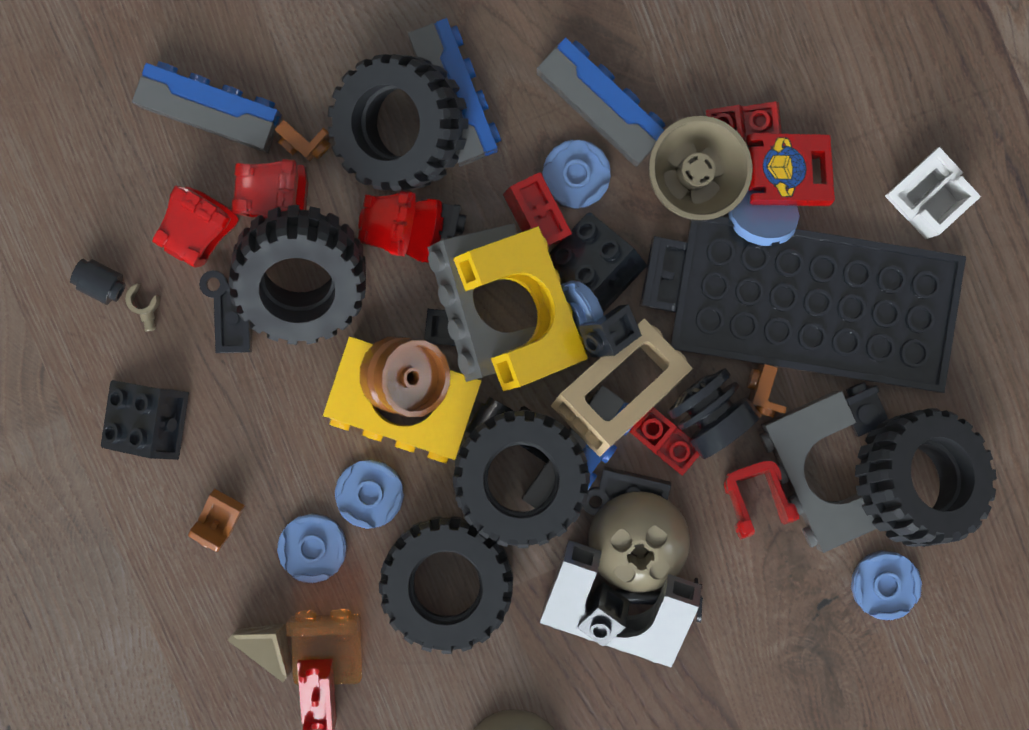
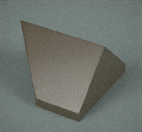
[228,623,292,682]

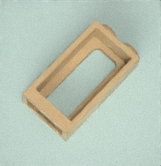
[551,318,693,457]

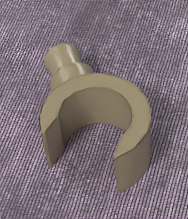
[125,284,160,332]

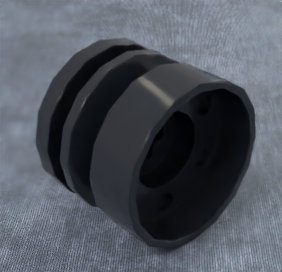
[667,368,762,459]

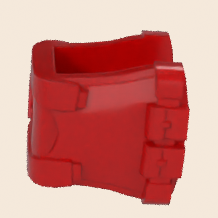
[231,159,308,218]
[152,185,240,268]
[357,191,444,263]
[723,461,800,540]

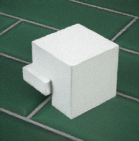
[885,147,981,239]

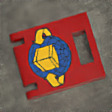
[746,133,835,206]

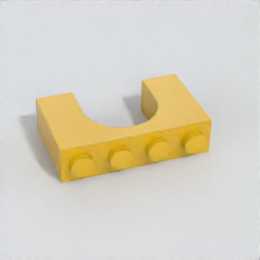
[453,226,588,391]
[323,336,482,464]

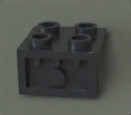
[549,212,648,313]
[101,380,189,460]

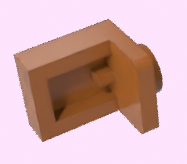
[275,119,331,162]
[747,364,787,418]
[188,489,245,552]

